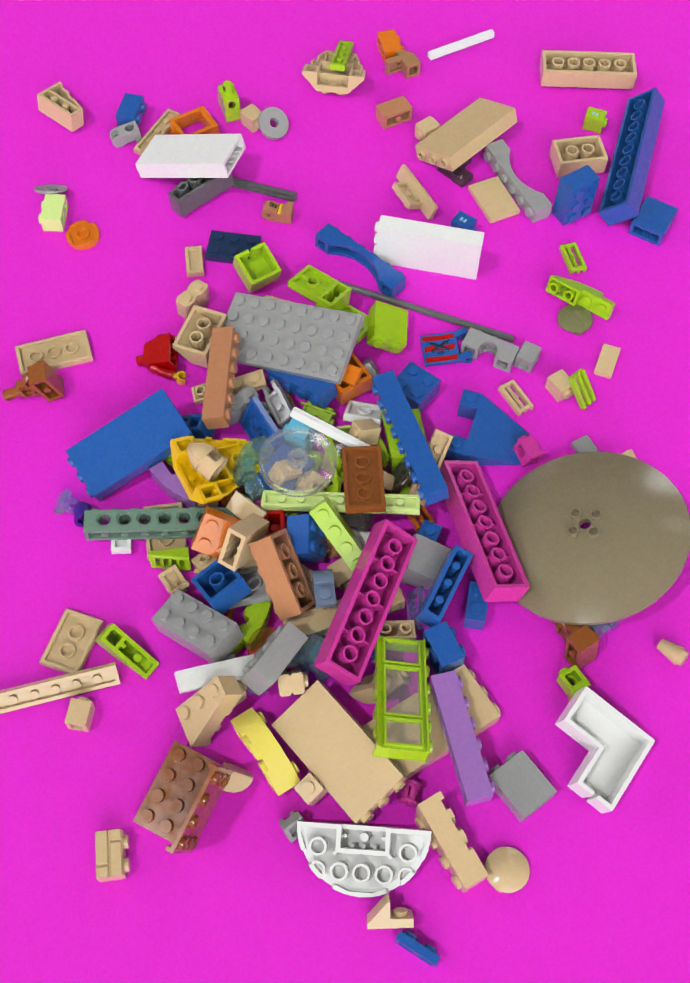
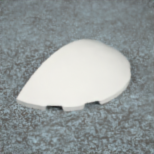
[297,821,432,897]

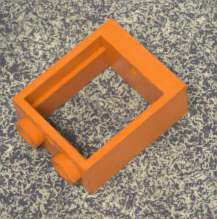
[169,106,219,135]

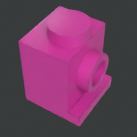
[513,435,546,467]

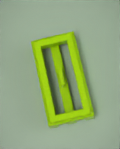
[559,242,587,275]
[568,368,596,409]

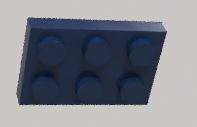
[205,230,262,264]

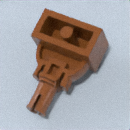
[2,360,65,402]
[552,621,600,670]

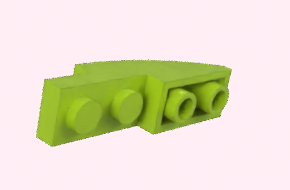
[545,275,616,320]
[229,600,273,656]

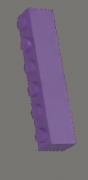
[429,670,495,807]

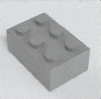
[240,622,309,696]

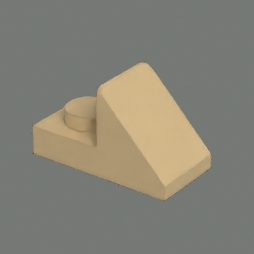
[366,893,414,929]

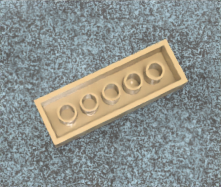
[539,50,637,89]

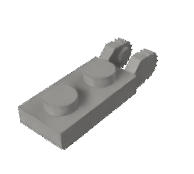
[262,379,292,428]

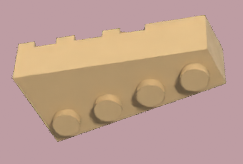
[414,791,488,894]

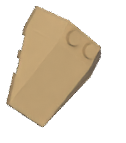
[302,50,366,95]

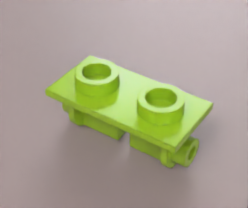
[300,401,338,426]

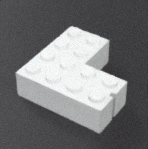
[555,686,655,813]

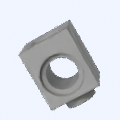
[514,340,542,373]

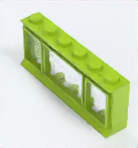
[372,634,433,762]

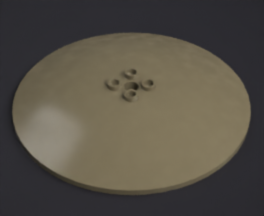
[497,451,690,625]

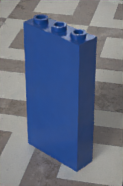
[66,388,195,501]

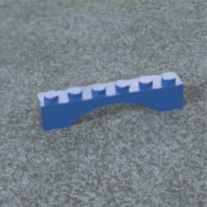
[315,223,406,298]

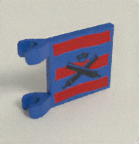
[420,328,473,367]

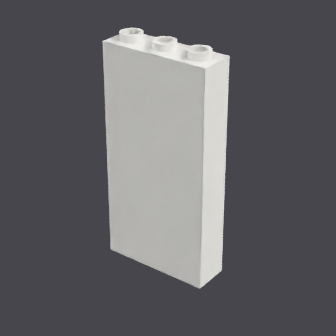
[135,134,246,178]
[373,215,485,280]

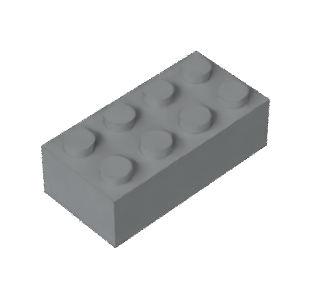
[151,589,244,663]

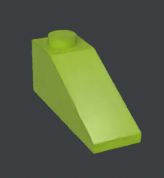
[94,623,159,680]

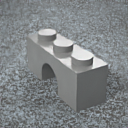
[460,327,520,373]

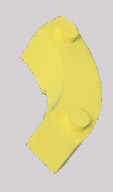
[230,707,300,796]

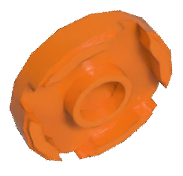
[66,220,100,250]

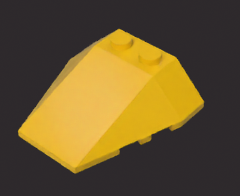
[170,436,262,504]

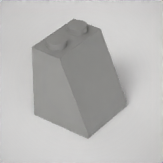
[400,533,451,590]

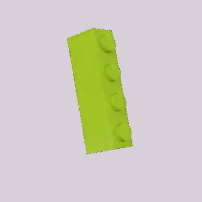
[309,497,364,572]

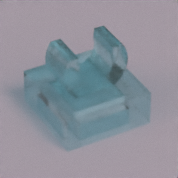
[53,489,78,515]

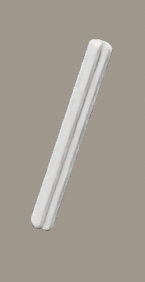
[428,29,495,60]
[290,407,371,447]

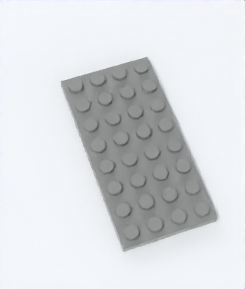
[224,292,365,385]

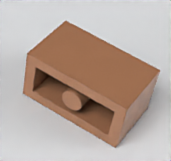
[375,95,413,130]

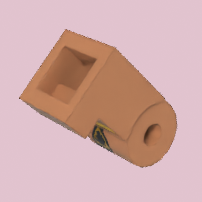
[261,200,294,224]

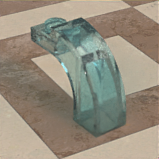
[233,435,274,501]

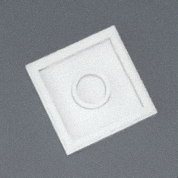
[343,400,384,426]

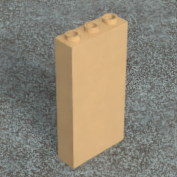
[415,98,517,172]
[362,664,501,779]
[272,680,408,824]

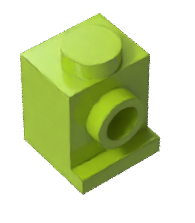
[556,665,591,701]

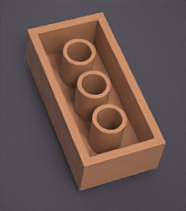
[249,528,315,621]

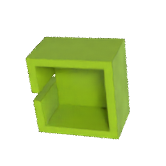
[232,242,282,293]

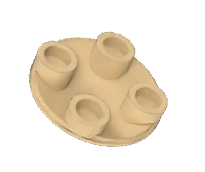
[485,847,530,893]

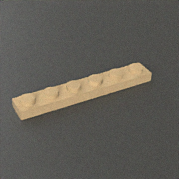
[0,662,120,714]

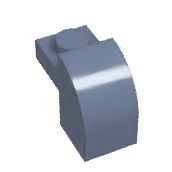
[311,569,337,609]

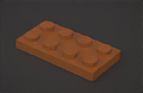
[342,445,386,514]

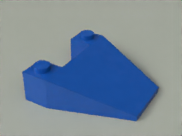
[443,389,529,466]

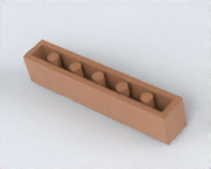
[202,326,241,430]

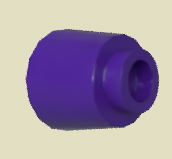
[73,502,92,527]

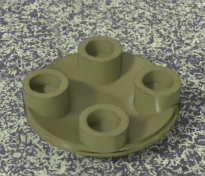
[558,305,593,336]

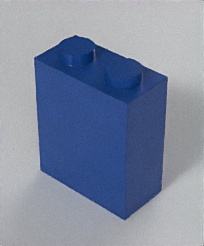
[628,196,678,246]

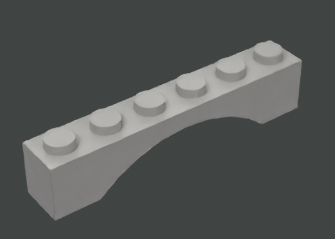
[483,139,552,223]

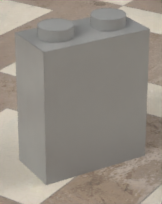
[488,750,557,823]

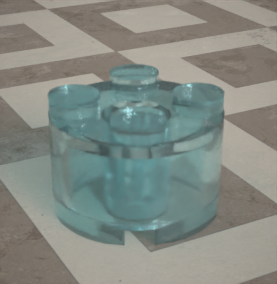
[293,634,330,682]

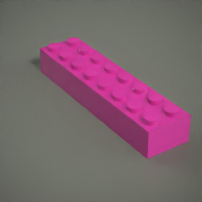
[440,460,530,602]
[313,519,418,686]

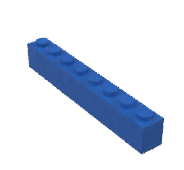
[371,370,449,506]

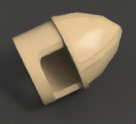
[187,442,228,482]

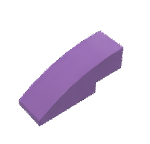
[149,461,199,508]

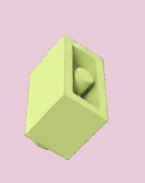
[38,194,69,232]

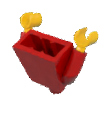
[136,333,186,385]

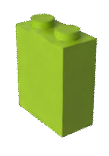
[367,300,408,354]

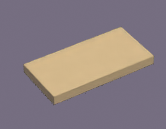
[15,330,93,377]

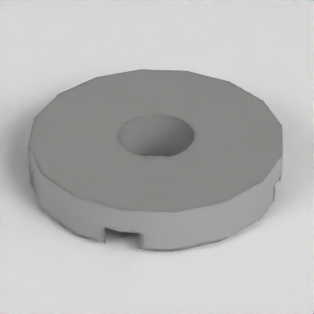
[257,107,289,140]

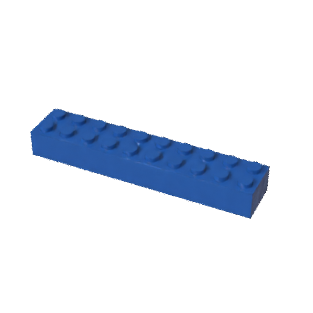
[598,87,665,226]

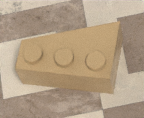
[37,81,84,132]
[175,676,243,747]

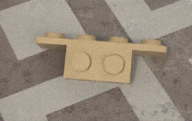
[392,164,438,220]

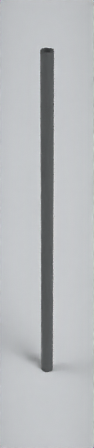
[338,280,514,342]

